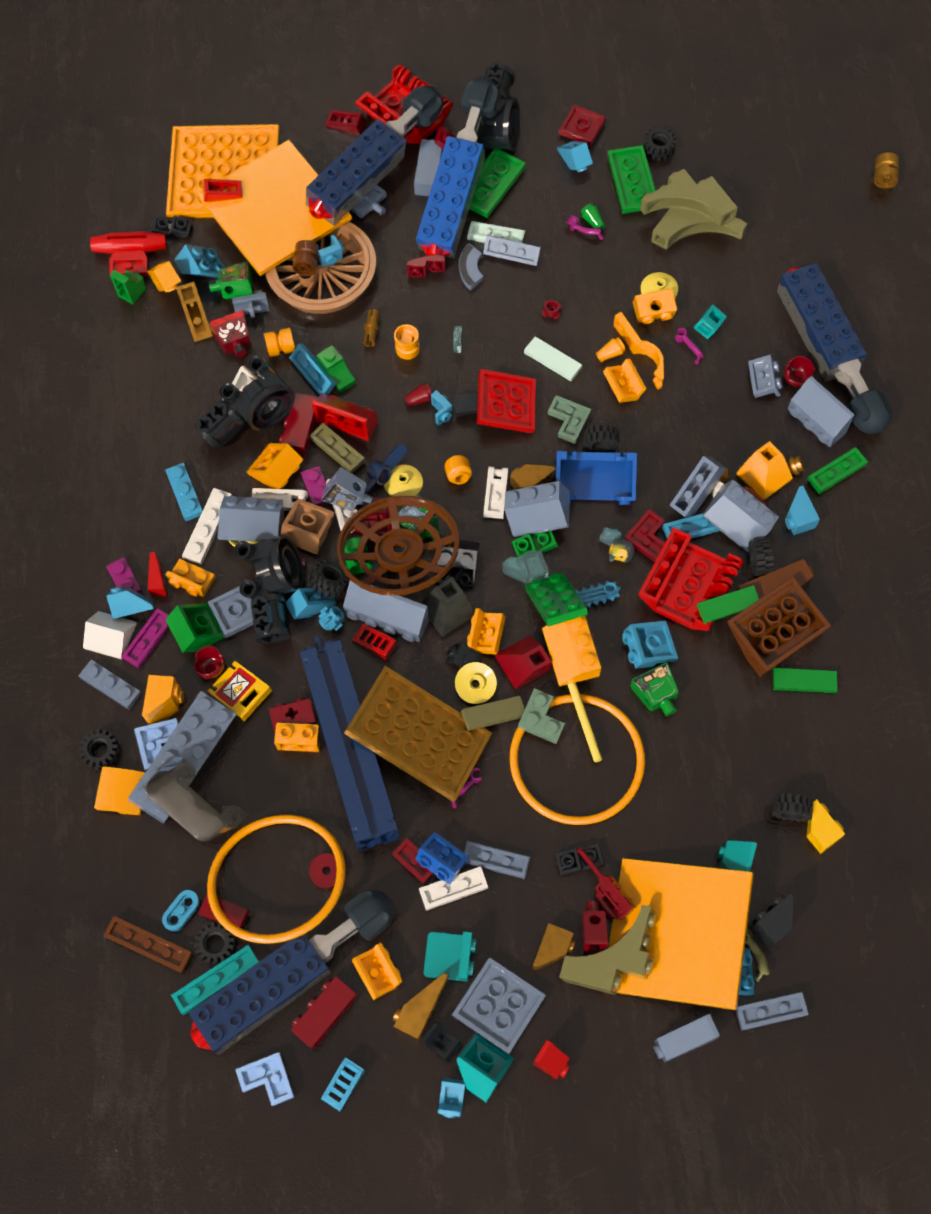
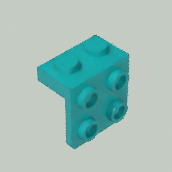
[424,932,476,982]

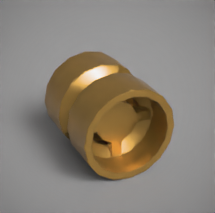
[874,152,899,188]

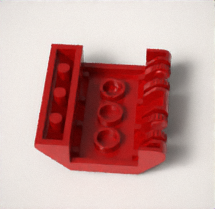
[355,64,453,144]
[638,527,743,631]

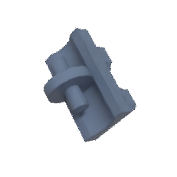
[232,290,269,318]

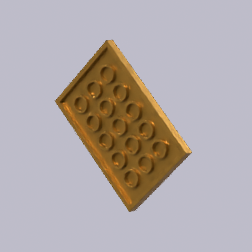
[344,666,492,802]

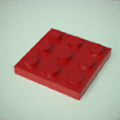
[477,369,536,433]

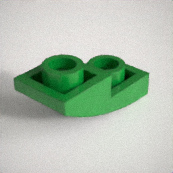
[512,530,558,560]

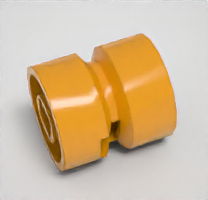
[394,324,420,360]
[264,328,295,357]

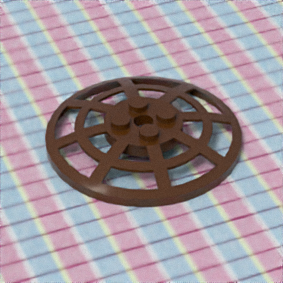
[337,495,460,596]

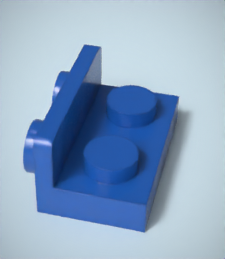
[415,832,469,885]

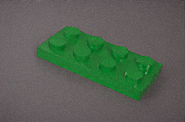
[607,145,655,214]
[470,149,526,218]
[525,573,588,627]

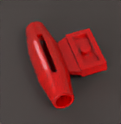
[90,231,167,276]

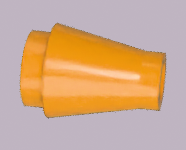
[596,337,626,362]

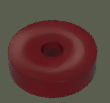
[309,853,337,889]

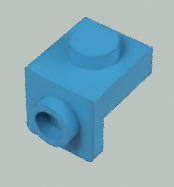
[318,235,344,267]
[431,390,453,425]
[438,1078,465,1118]

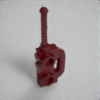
[577,847,636,920]

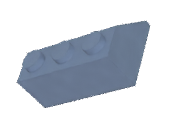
[788,376,854,447]
[702,480,779,552]
[505,481,570,537]
[218,496,285,542]

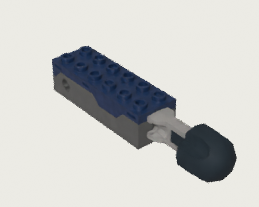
[306,86,443,226]
[777,263,892,434]
[189,890,394,1055]

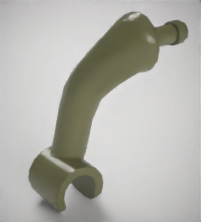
[745,928,770,982]

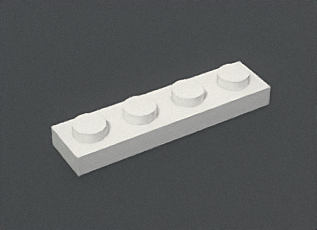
[182,488,232,565]

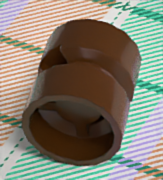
[292,240,320,276]

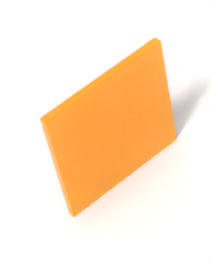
[166,125,280,218]
[197,140,352,276]
[608,859,754,1010]

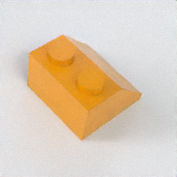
[246,443,303,489]
[142,675,184,725]

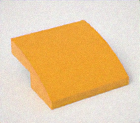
[94,767,145,815]

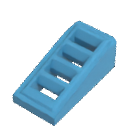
[321,1057,365,1111]

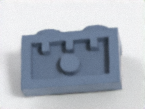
[748,355,783,398]

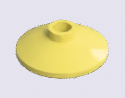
[641,272,678,299]
[384,465,423,497]
[455,662,497,704]

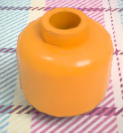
[444,455,472,484]

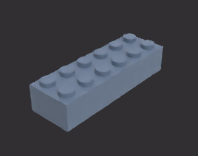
[128,691,236,824]

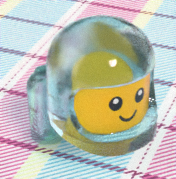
[599,527,635,563]

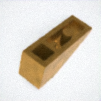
[176,282,213,342]
[393,973,450,1039]

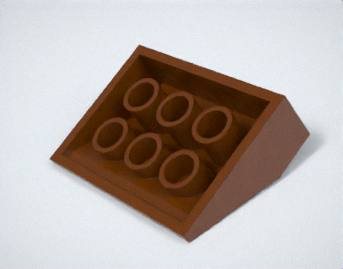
[727,577,831,677]

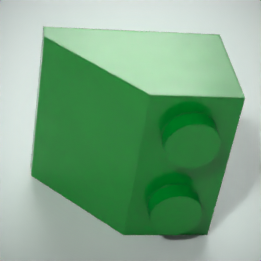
[165,603,225,653]

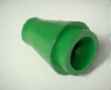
[581,203,606,230]

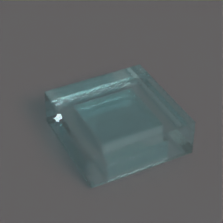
[453,326,462,353]

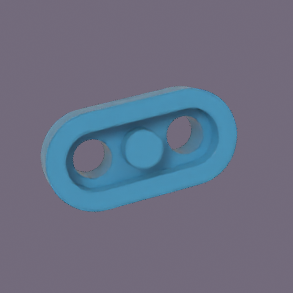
[162,890,200,932]

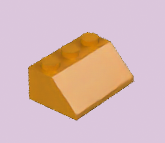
[542,616,601,686]

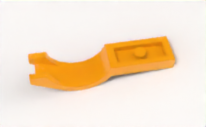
[614,312,664,389]

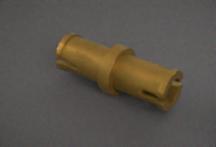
[363,309,380,347]

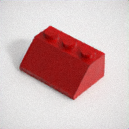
[312,394,378,441]

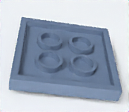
[452,957,546,1055]

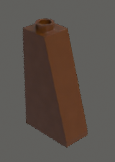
[737,559,814,599]

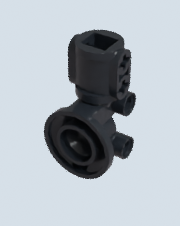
[465,62,520,153]
[194,355,295,450]
[234,535,304,644]

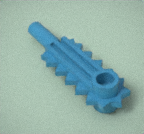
[575,581,621,608]

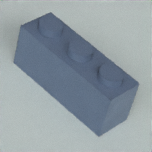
[414,139,443,196]
[670,456,727,517]

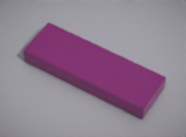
[121,608,169,669]

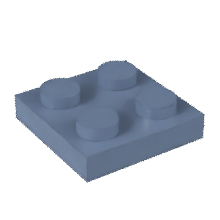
[208,586,253,638]

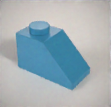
[557,141,593,172]
[785,486,820,535]
[106,586,155,619]
[286,587,336,619]

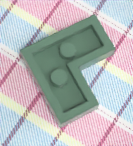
[548,395,591,444]
[518,688,565,744]

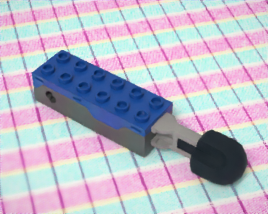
[416,77,500,258]

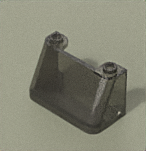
[145,757,247,842]

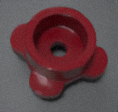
[542,300,562,319]

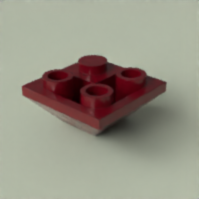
[494,635,552,690]

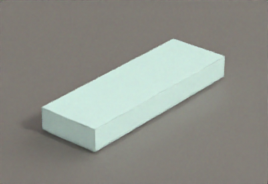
[467,221,525,243]
[524,337,582,381]

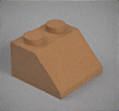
[281,499,335,554]

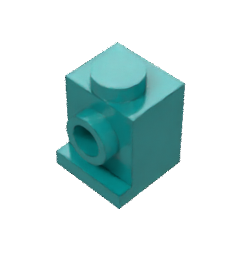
[693,304,727,340]

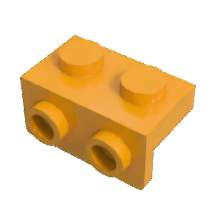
[603,359,646,403]
[467,608,506,654]
[352,943,402,1000]

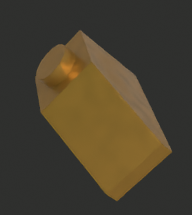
[510,464,556,490]
[532,923,576,970]

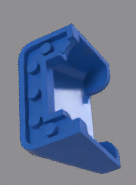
[556,451,637,505]

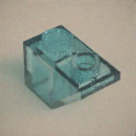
[502,550,549,584]

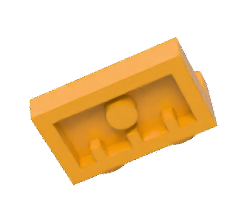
[166,558,216,597]
[274,723,320,752]

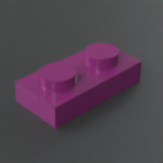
[301,466,329,506]
[106,557,142,593]

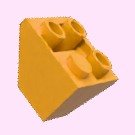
[736,441,793,501]

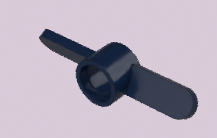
[364,444,407,495]

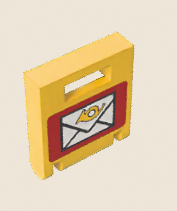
[207,661,272,722]

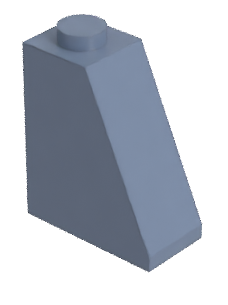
[653,1014,720,1063]

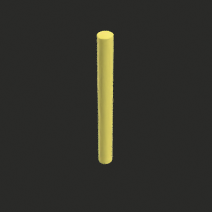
[567,682,602,762]

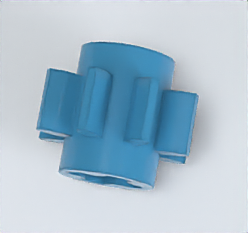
[319,606,344,631]

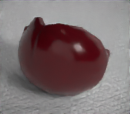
[784,356,815,387]
[193,646,225,679]

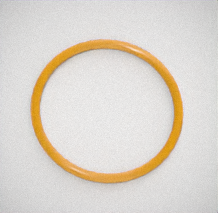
[510,694,645,825]
[207,815,345,944]

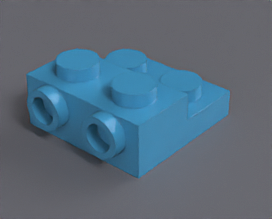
[622,621,678,669]

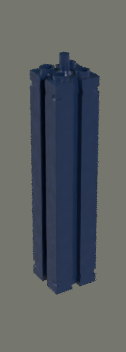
[300,637,400,852]

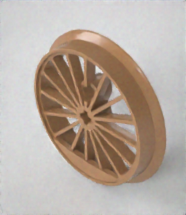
[265,222,376,314]

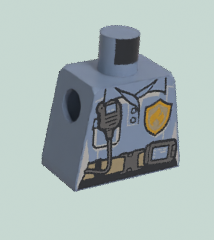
[321,467,373,511]

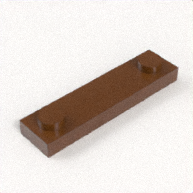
[103,916,193,974]

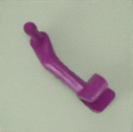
[566,215,604,240]
[675,328,704,365]
[451,768,482,809]

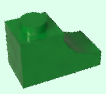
[110,270,146,304]
[316,345,356,393]

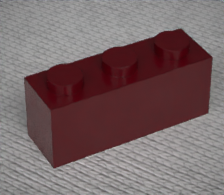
[279,393,317,457]
[291,977,358,1051]

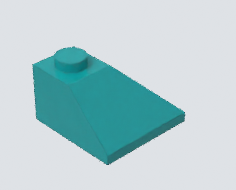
[717,840,757,872]
[457,1033,514,1102]

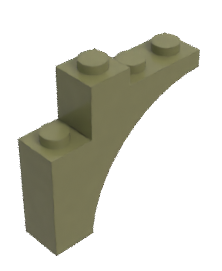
[640,169,738,227]
[651,208,748,250]
[559,905,656,995]

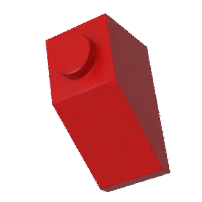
[533,1040,570,1080]

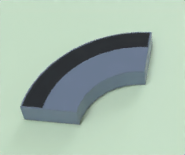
[459,243,483,291]

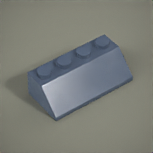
[343,580,429,642]

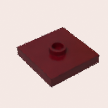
[559,104,606,147]

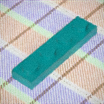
[171,945,259,1015]

